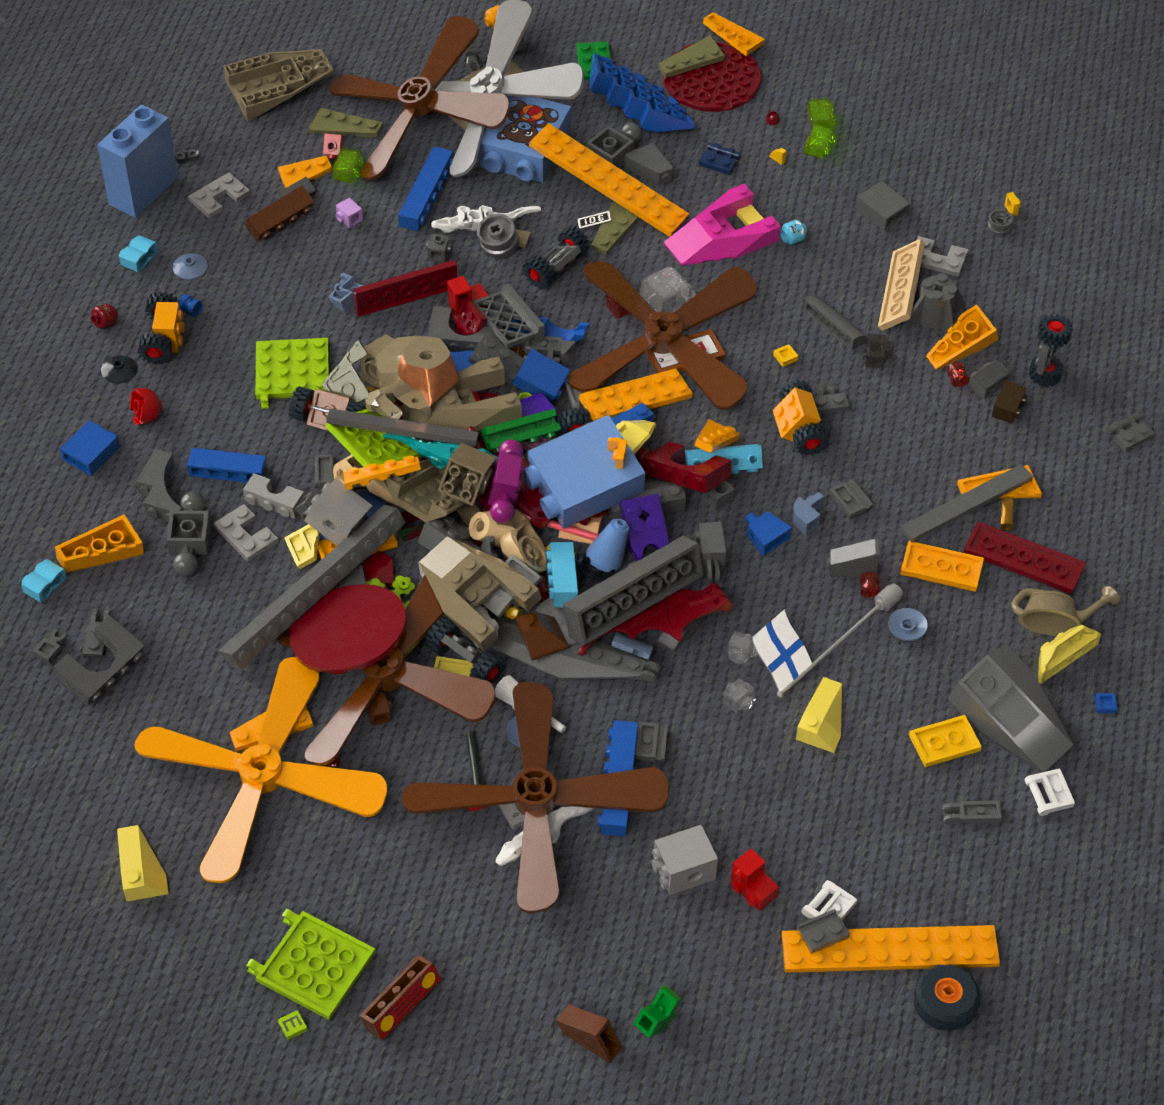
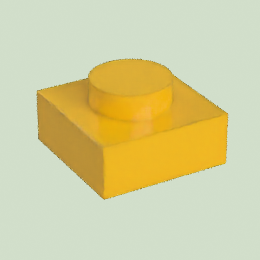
[1005,192,1021,216]
[773,344,798,367]
[503,605,524,619]

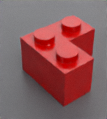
[447,276,488,315]
[730,848,779,911]

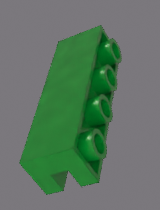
[481,408,561,453]

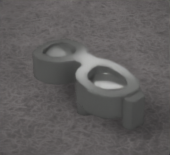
[175,150,200,162]

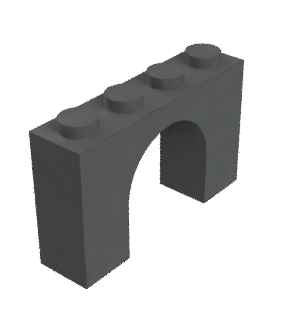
[428,306,505,352]
[52,615,144,705]

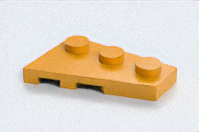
[278,155,332,188]

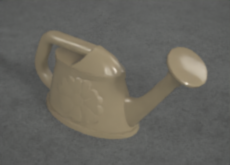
[1011,586,1120,636]

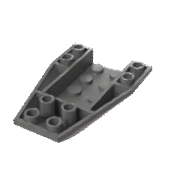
[947,644,1074,772]

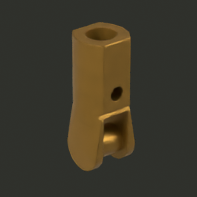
[1000,497,1013,531]

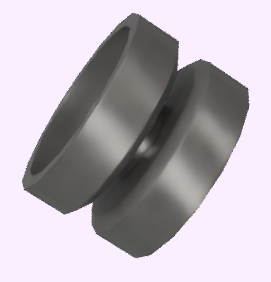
[477,214,519,259]

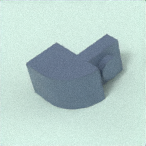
[792,492,824,535]

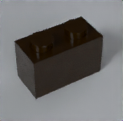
[992,380,1028,424]

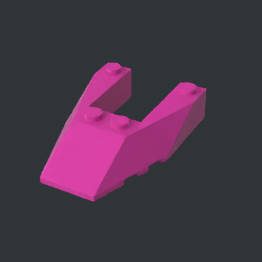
[664,184,781,266]

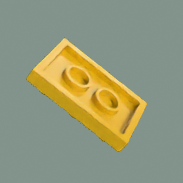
[909,715,982,768]

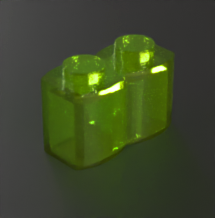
[807,98,836,131]
[804,123,837,159]
[332,148,364,183]

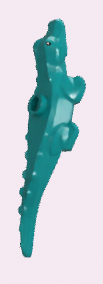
[383,433,498,470]

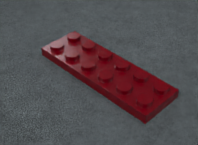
[354,260,457,317]
[963,522,1086,594]

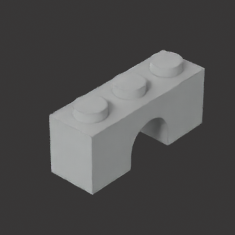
[243,473,304,519]

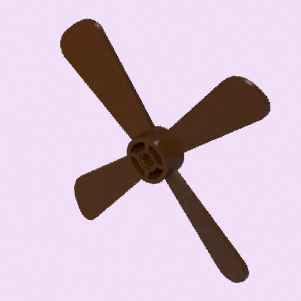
[328,16,510,180]
[568,261,756,410]
[276,575,496,766]
[402,682,668,913]

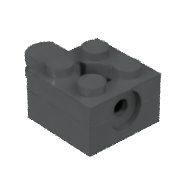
[418,516,480,551]
[695,522,726,582]

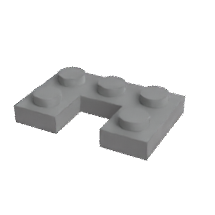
[188,173,250,219]
[916,236,968,277]
[213,504,278,562]

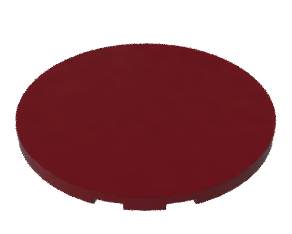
[663,42,761,112]
[290,584,407,674]

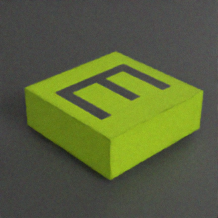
[278,1010,307,1040]

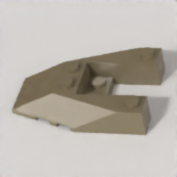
[399,356,522,432]
[419,536,542,651]

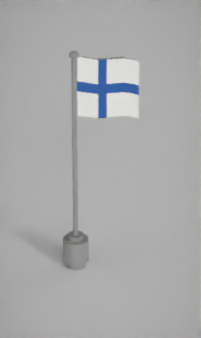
[752,583,903,698]

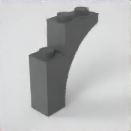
[136,449,182,522]

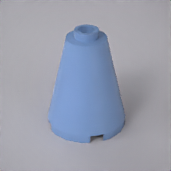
[586,519,629,572]

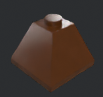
[516,611,569,661]

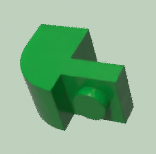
[634,985,682,1038]

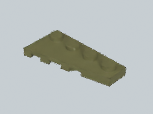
[659,36,725,78]
[308,108,383,138]
[592,201,640,255]

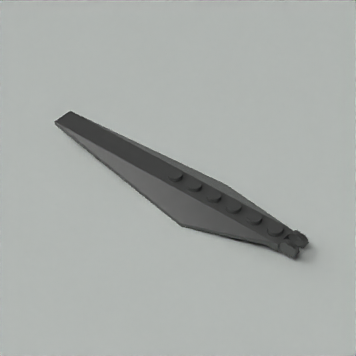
[439,614,661,682]

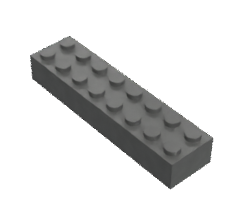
[563,536,703,645]

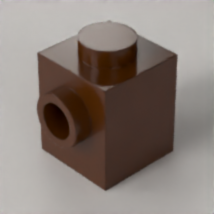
[366,692,392,726]

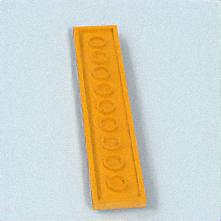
[529,123,689,237]
[781,925,1000,973]

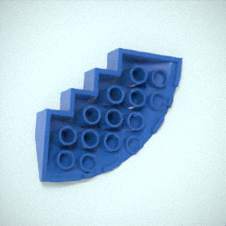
[589,53,695,132]

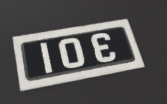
[578,211,611,228]

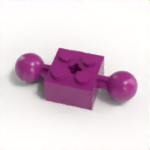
[488,439,524,524]

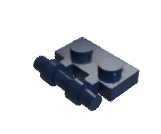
[699,143,741,175]

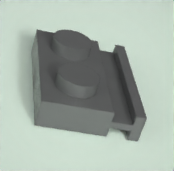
[829,479,873,519]
[635,721,668,763]
[797,909,850,954]

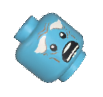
[780,220,807,245]

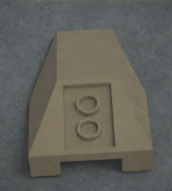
[223,49,334,122]

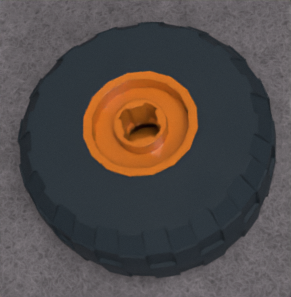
[914,964,980,1031]

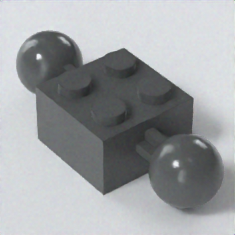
[586,122,642,168]
[166,492,211,577]

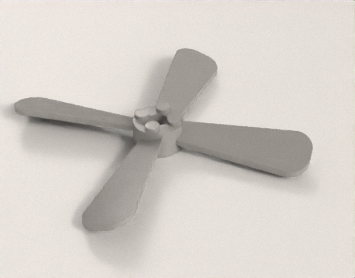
[399,0,584,178]

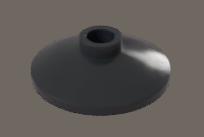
[101,355,137,383]
[577,553,614,581]

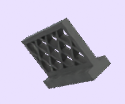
[473,284,545,348]

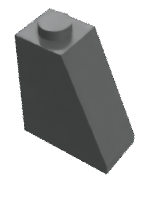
[623,143,673,185]
[826,539,880,577]

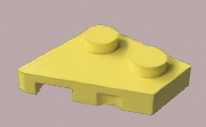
[285,524,319,569]

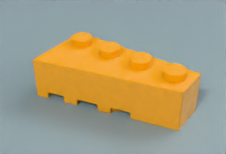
[55,515,144,573]

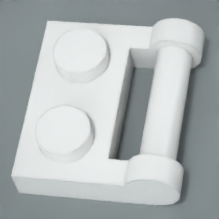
[1025,769,1075,816]
[801,880,857,920]

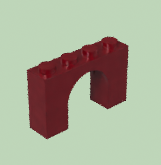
[644,441,731,493]

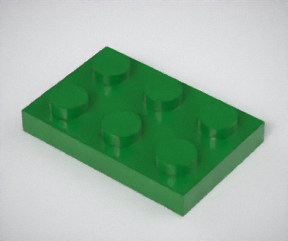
[576,42,611,80]

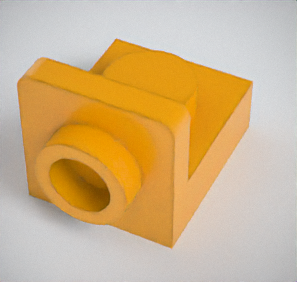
[608,437,627,469]

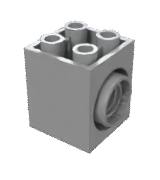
[304,478,373,546]
[651,825,718,895]

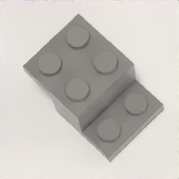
[482,554,542,618]

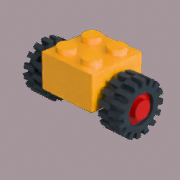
[138,291,185,365]
[773,380,829,456]

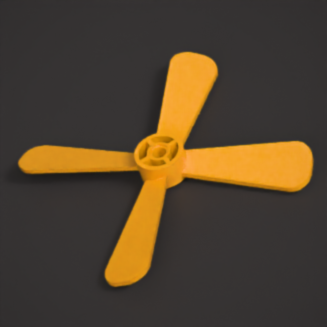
[135,657,387,883]

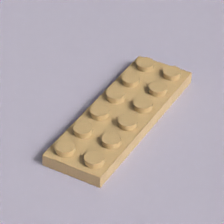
[878,239,925,330]

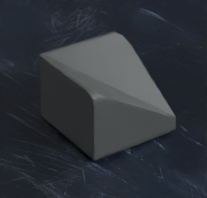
[561,340,576,366]

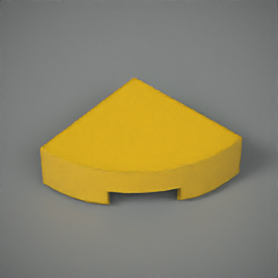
[769,148,787,165]

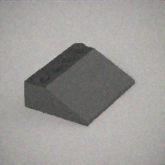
[607,475,686,521]

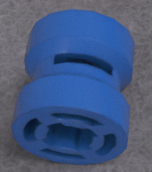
[179,294,203,317]

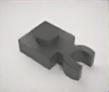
[33,629,67,664]

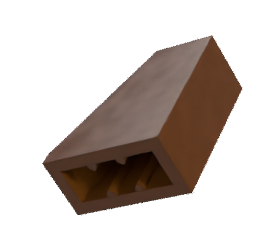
[556,1004,622,1063]

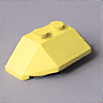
[616,420,656,454]
[1038,625,1101,684]

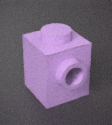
[336,197,363,228]

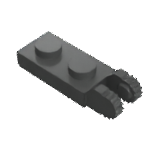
[82,609,111,658]
[942,800,1003,824]

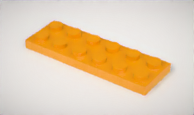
[579,368,693,421]

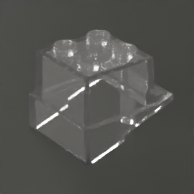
[638,265,696,313]

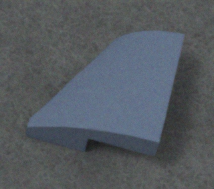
[329,273,364,313]
[611,632,653,660]

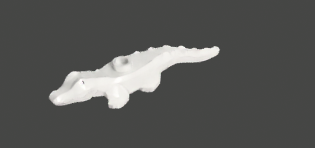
[431,205,541,234]
[496,806,594,866]

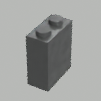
[856,181,910,230]

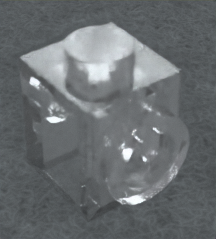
[727,630,757,664]
[722,678,756,714]

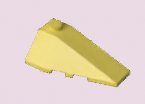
[796,677,842,753]
[117,825,169,902]

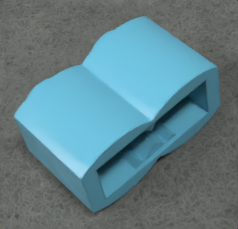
[119,235,158,272]
[21,559,67,602]

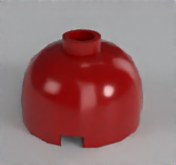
[130,388,163,425]

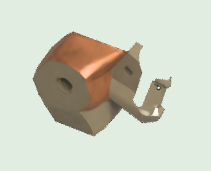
[366,336,459,419]

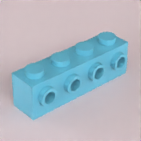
[685,444,763,474]
[546,542,578,608]

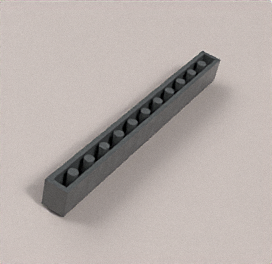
[219,505,406,670]

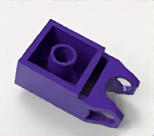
[618,493,669,561]

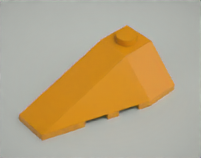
[926,304,998,370]

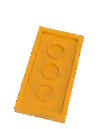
[900,541,984,592]

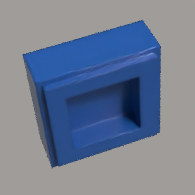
[1094,693,1118,713]

